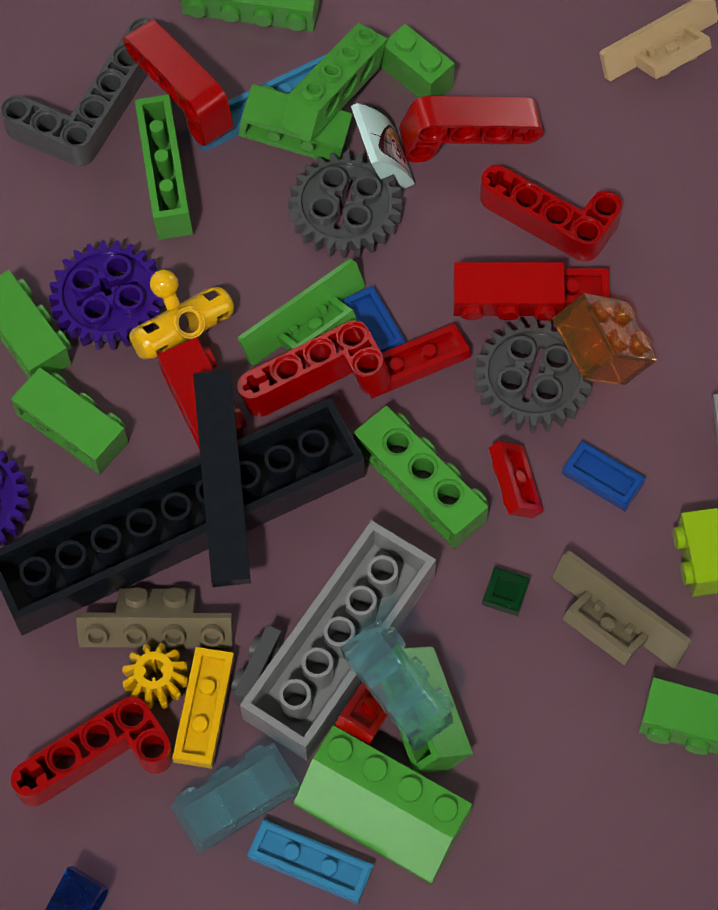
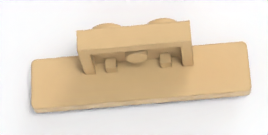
[600,0,718,81]

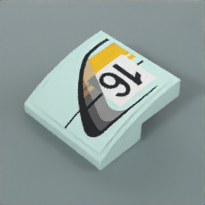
[351,103,415,190]

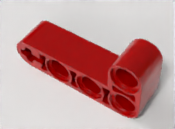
[122,19,233,147]
[399,96,544,163]
[480,165,622,261]
[237,321,391,417]
[11,697,173,806]

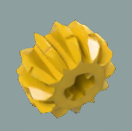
[122,643,188,709]

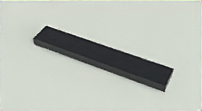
[193,369,251,587]

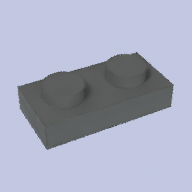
[231,625,283,707]

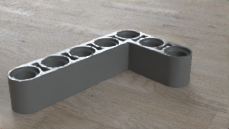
[0,17,151,166]

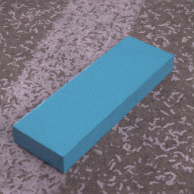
[247,819,374,905]

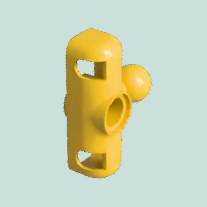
[129,269,234,360]

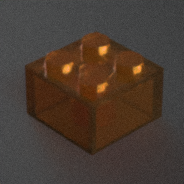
[553,293,657,385]

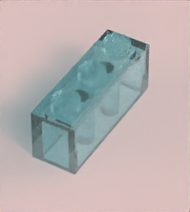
[340,619,454,751]
[170,743,300,855]

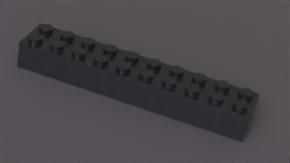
[0,398,365,636]

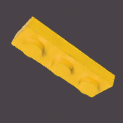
[172,647,235,769]

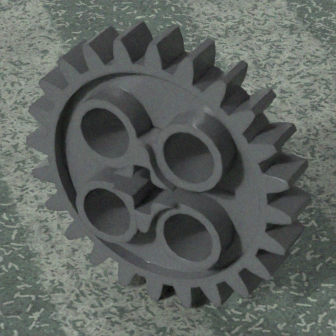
[288,151,402,258]
[474,319,594,433]

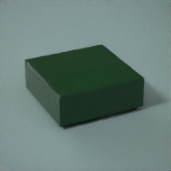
[482,567,530,617]

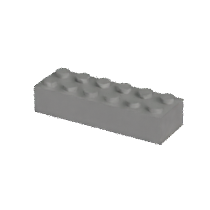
[240,520,436,761]

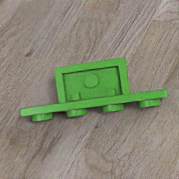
[238,259,365,365]

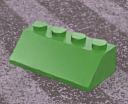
[293,725,473,885]

